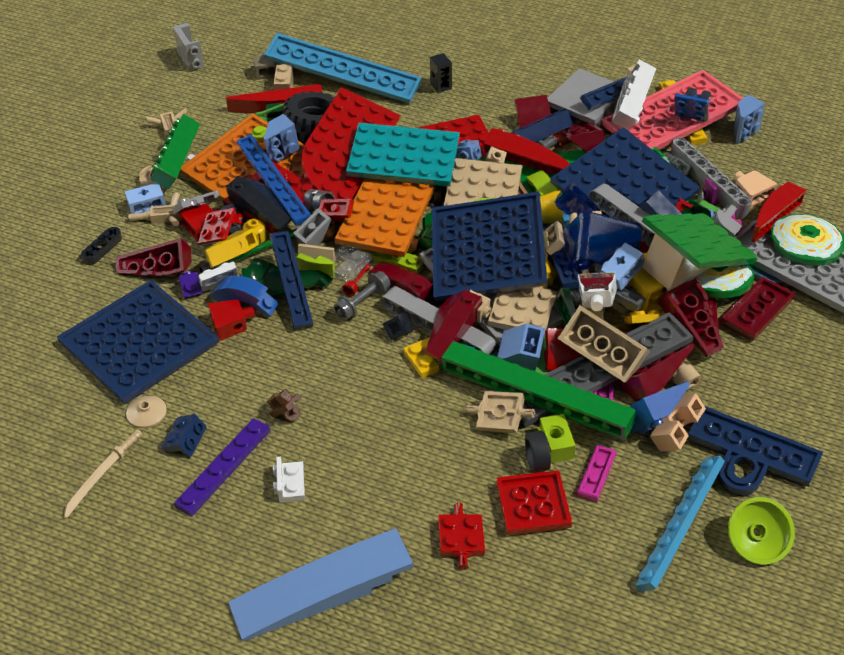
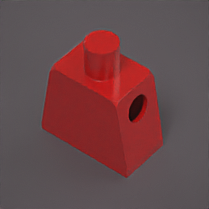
[180,204,222,243]
[208,300,255,341]

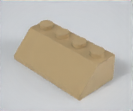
[558,306,650,382]

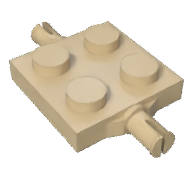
[467,391,535,433]

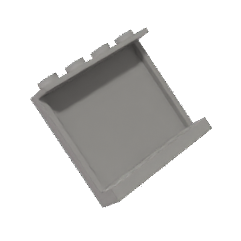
[548,68,618,128]

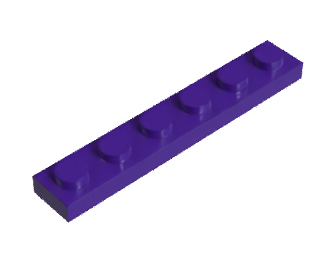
[174,418,270,517]

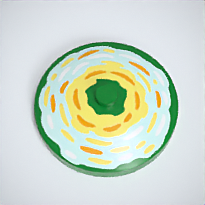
[770,214,844,266]
[683,264,754,298]

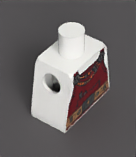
[578,272,617,311]

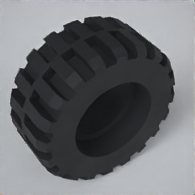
[283,91,335,144]

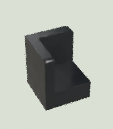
[382,313,415,341]

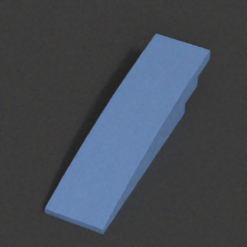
[228,528,413,642]

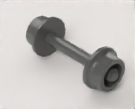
[333,271,391,320]

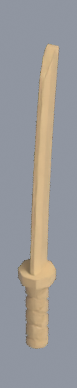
[64,430,142,518]

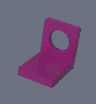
[702,178,720,206]

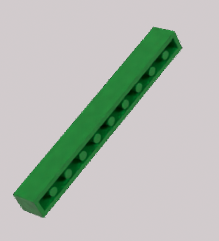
[442,341,636,440]

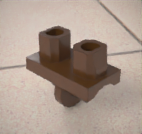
[266,389,302,421]

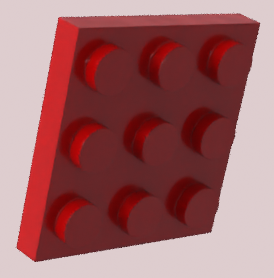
[496,470,572,535]

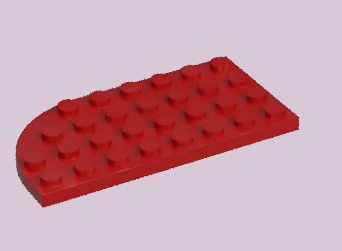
[301,87,401,200]

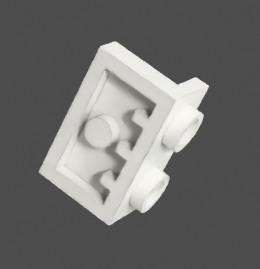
[273,456,305,503]

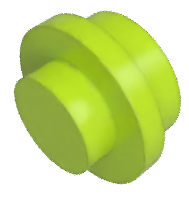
[251,126,267,141]

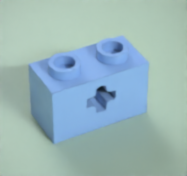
[125,183,165,214]
[601,243,645,290]

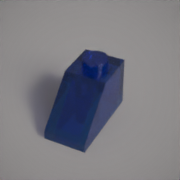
[554,182,598,215]

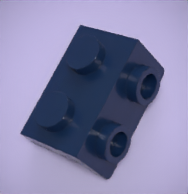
[161,414,207,458]

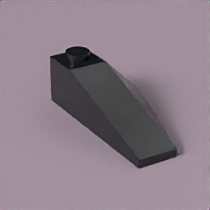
[226,176,292,231]

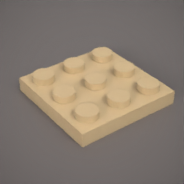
[488,287,557,338]

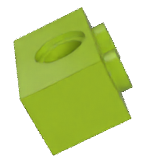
[537,414,576,463]

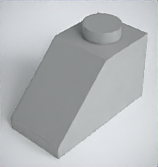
[293,208,331,246]

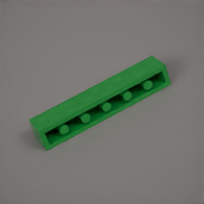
[151,113,200,190]

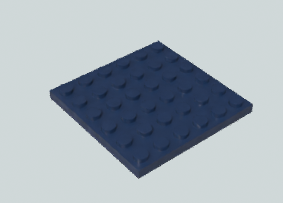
[550,127,700,245]
[432,191,548,301]
[57,280,219,404]

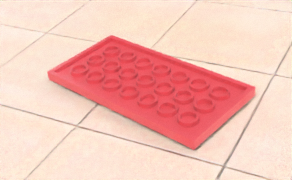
[601,70,743,150]

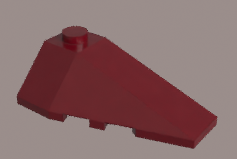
[566,122,605,152]
[115,238,192,276]
[369,261,434,302]
[658,278,724,357]
[425,290,482,362]
[614,343,694,400]

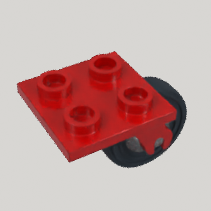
[198,204,246,245]

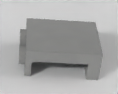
[173,23,204,71]

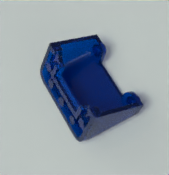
[563,211,641,271]

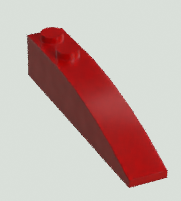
[226,84,322,114]
[484,127,570,175]
[752,181,807,243]

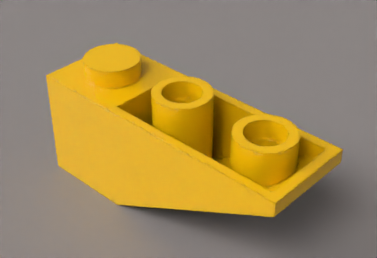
[204,228,259,267]

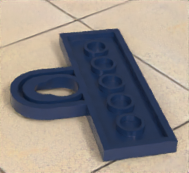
[688,406,823,495]

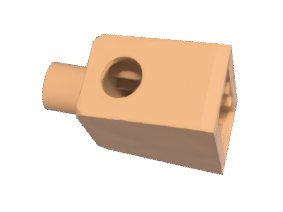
[733,171,777,208]

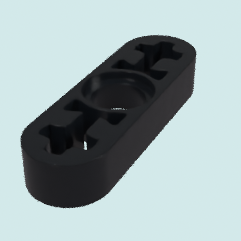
[81,227,122,265]

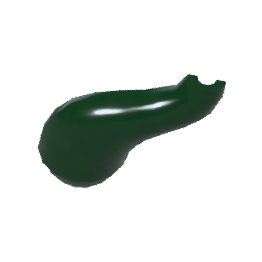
[242,259,333,296]

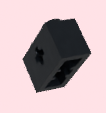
[430,53,452,93]

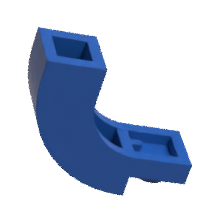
[210,276,278,318]

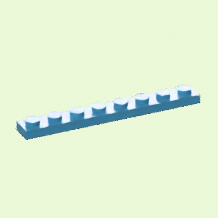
[635,455,725,592]

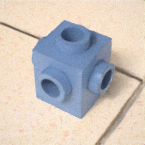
[456,140,482,160]

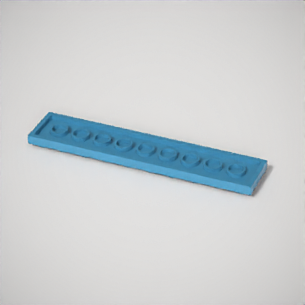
[264,33,421,104]

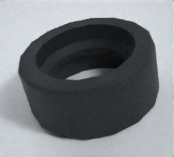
[525,431,551,473]

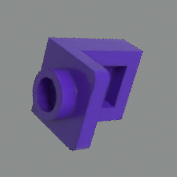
[179,271,203,299]

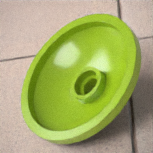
[728,497,795,565]

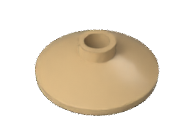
[126,396,167,428]

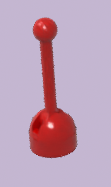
[342,264,370,297]

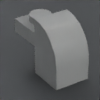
[712,204,742,237]

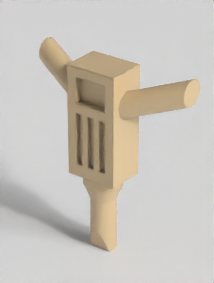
[146,107,187,138]
[128,192,181,226]

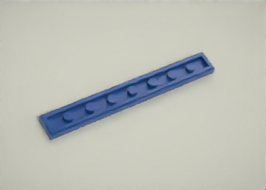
[236,134,311,226]

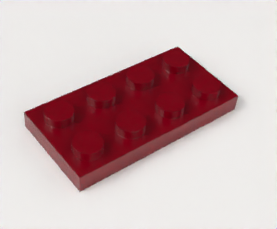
[721,276,795,341]

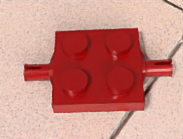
[438,502,485,570]

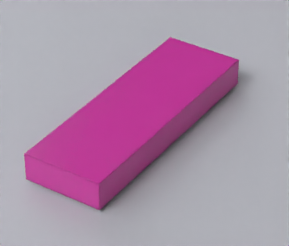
[577,445,617,503]

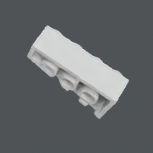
[612,60,656,131]

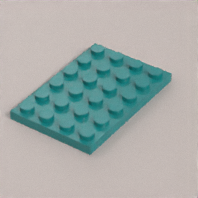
[346,123,460,187]

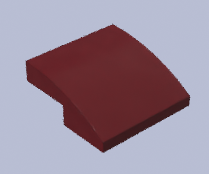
[514,95,551,128]

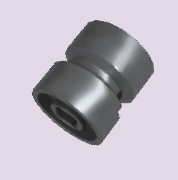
[303,189,336,212]

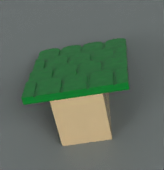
[642,213,758,290]

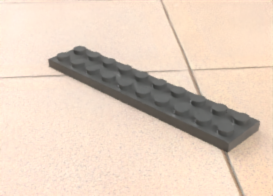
[520,312,693,427]

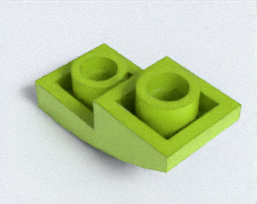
[527,170,558,196]
[296,253,336,277]

